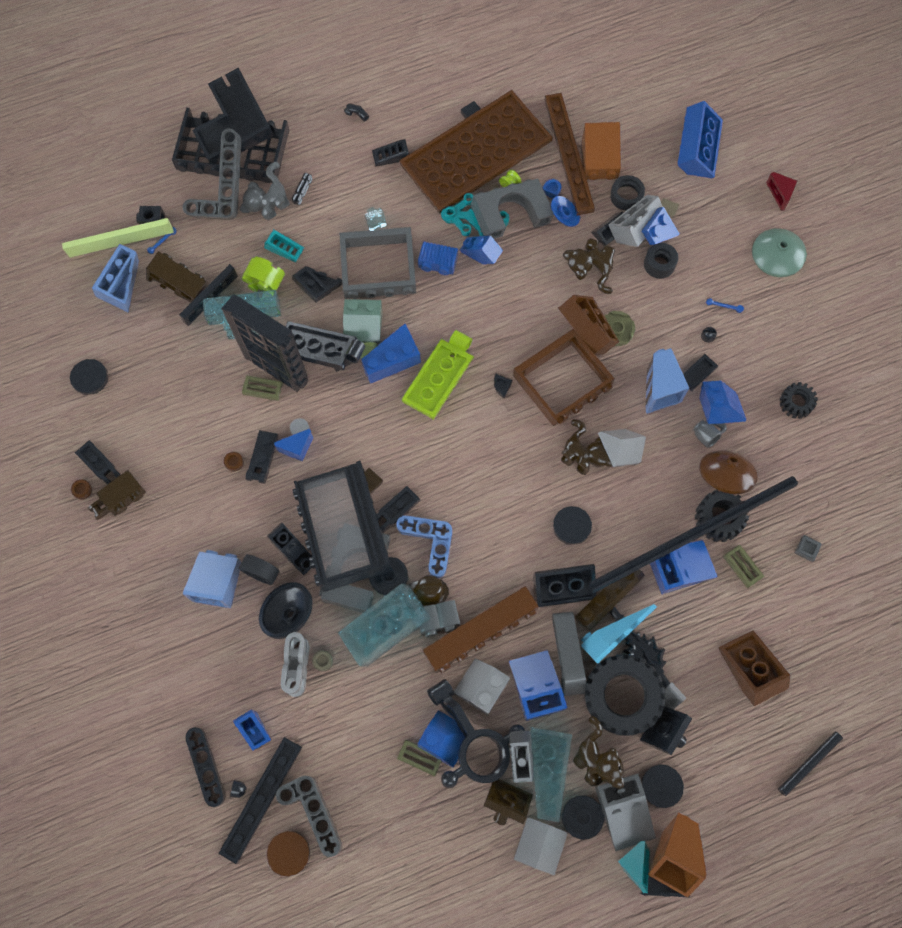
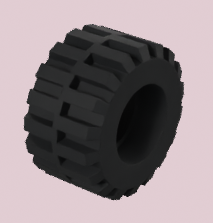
[695,490,749,542]

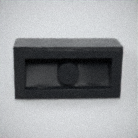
[591,211,623,246]

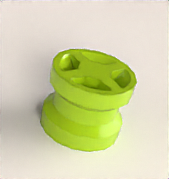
[499,170,521,188]

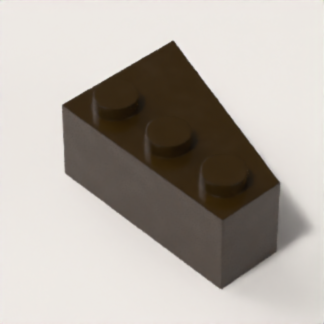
[146,251,206,302]

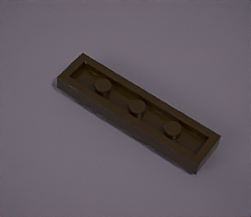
[574,569,645,631]

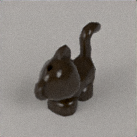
[563,238,615,294]
[561,419,613,475]
[573,716,624,789]

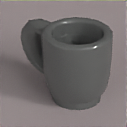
[693,420,727,448]

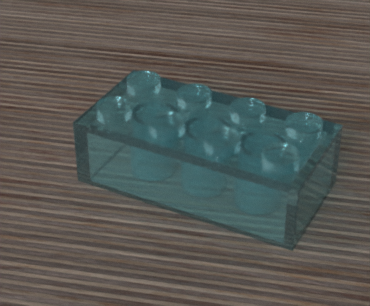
[338,584,431,667]

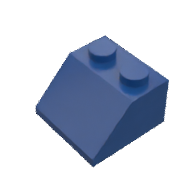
[699,380,746,424]

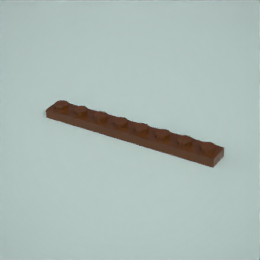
[544,93,595,216]

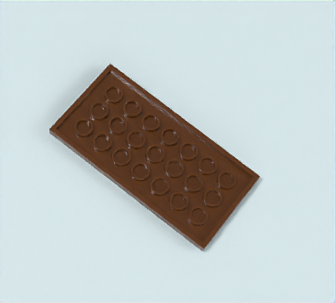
[399,90,553,214]

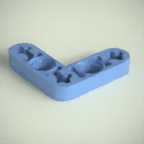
[396,516,452,578]

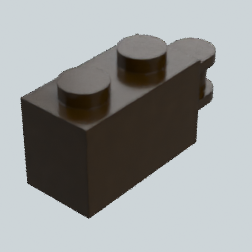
[88,470,146,520]

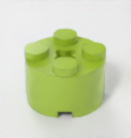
[242,256,285,297]

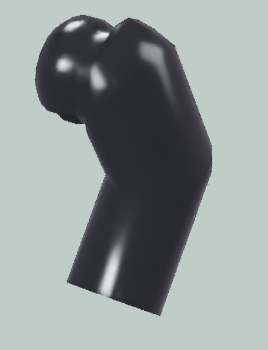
[344,103,369,122]

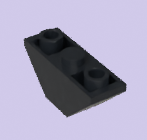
[267,522,312,576]

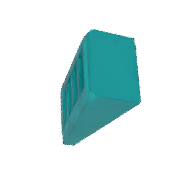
[264,229,305,263]

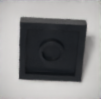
[640,706,692,755]

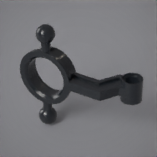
[427,679,525,788]

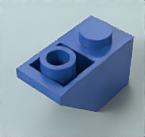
[460,236,503,264]

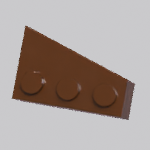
[558,295,619,355]

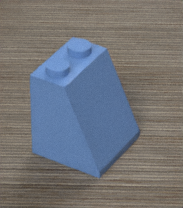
[183,550,241,608]

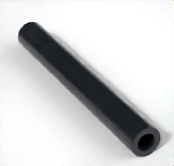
[778,731,843,797]

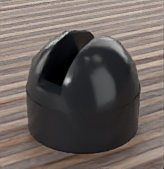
[701,326,717,343]
[230,780,247,798]

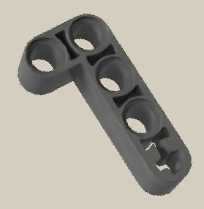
[552,611,586,696]
[276,776,342,857]

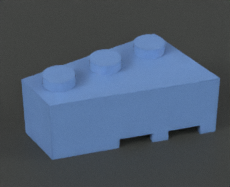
[92,244,139,312]

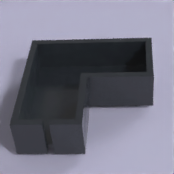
[192,67,274,164]

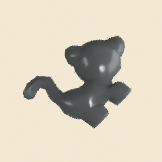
[240,161,290,220]

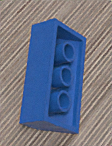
[678,101,723,179]

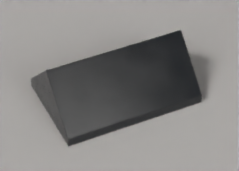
[533,564,596,607]

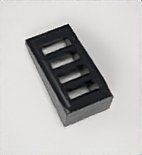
[372,139,409,167]

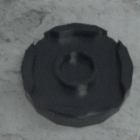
[70,359,108,395]
[553,506,592,545]
[369,556,408,596]
[641,764,684,808]
[561,795,604,840]

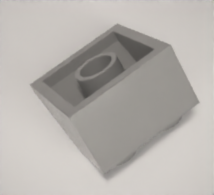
[454,658,510,716]

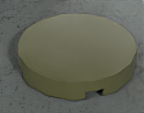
[604,311,636,346]

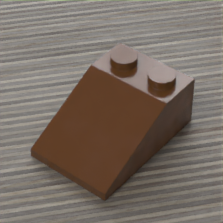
[719,630,791,706]

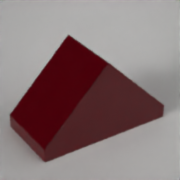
[766,172,797,211]

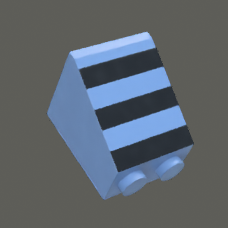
[645,348,689,414]

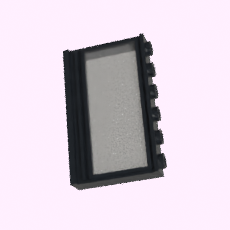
[292,460,393,592]

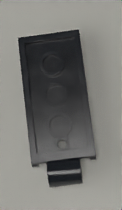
[273,321,365,370]

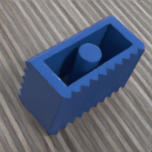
[418,241,458,275]

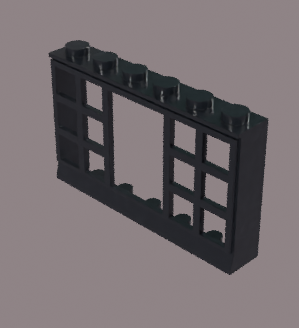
[172,107,290,183]
[221,294,308,393]

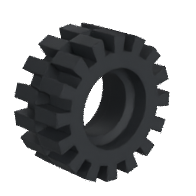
[779,382,818,419]

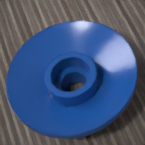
[551,196,580,227]

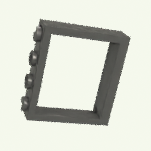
[339,227,416,299]

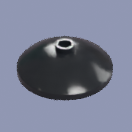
[259,582,313,639]

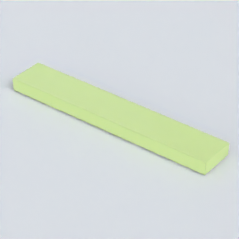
[62,218,174,257]

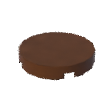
[267,831,310,877]

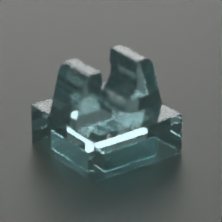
[365,207,387,230]

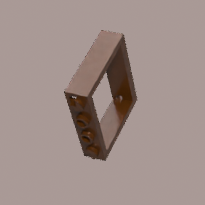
[513,329,615,426]

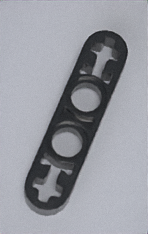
[185,727,226,807]

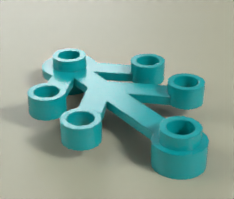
[441,193,510,236]

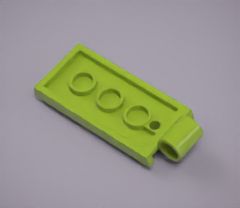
[402,330,474,420]

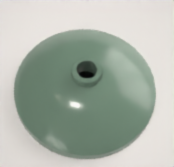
[752,228,807,277]

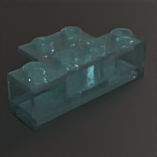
[203,290,281,339]

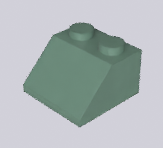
[343,299,383,343]

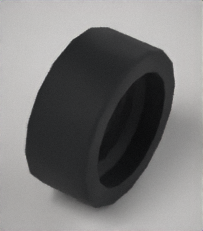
[610,175,645,211]
[239,554,280,585]

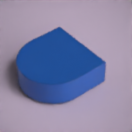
[542,179,562,199]

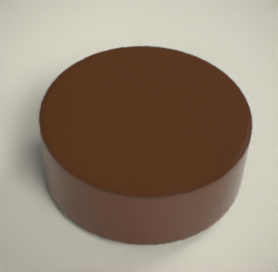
[224,452,244,472]
[71,479,92,500]

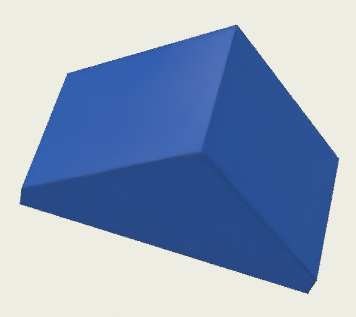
[274,428,313,462]
[233,709,271,751]

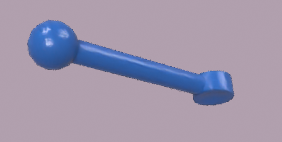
[147,227,177,254]
[706,298,744,313]

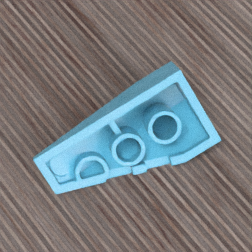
[581,604,657,664]

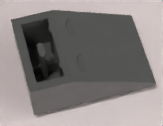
[595,774,656,851]

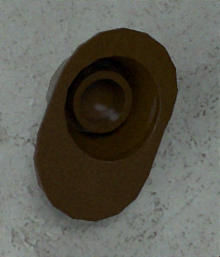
[402,575,449,610]

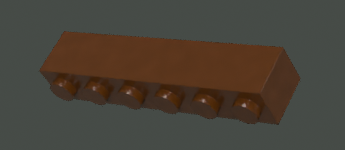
[423,586,539,674]

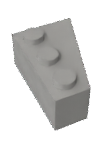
[609,195,663,247]

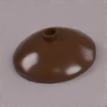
[699,450,758,494]

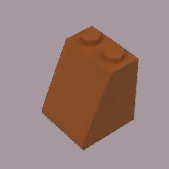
[581,122,621,180]

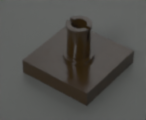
[483,779,533,825]

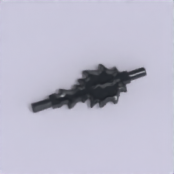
[610,607,670,688]

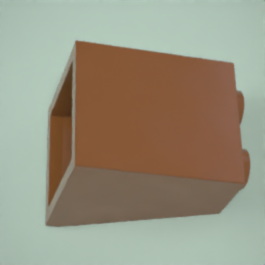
[648,812,707,897]

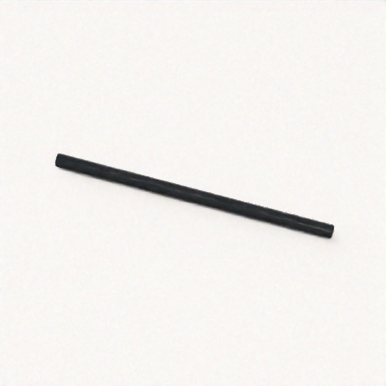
[589,476,798,593]

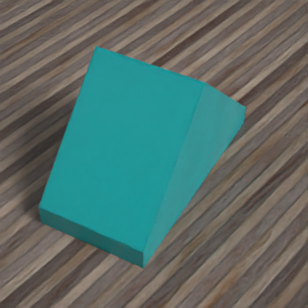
[618,841,650,893]

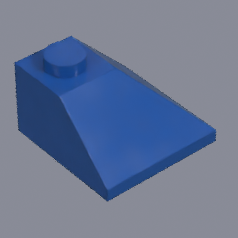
[417,710,465,768]

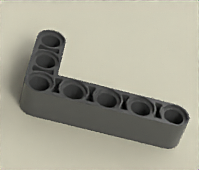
[182,128,241,220]

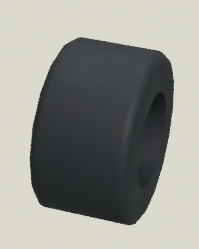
[644,243,678,279]

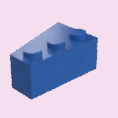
[361,323,421,384]

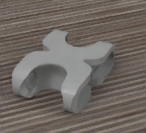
[281,632,310,697]

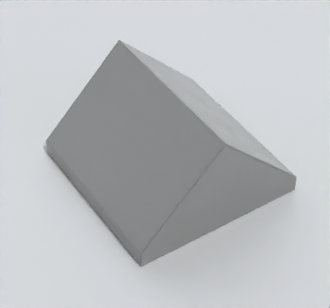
[598,429,646,467]
[514,817,568,875]

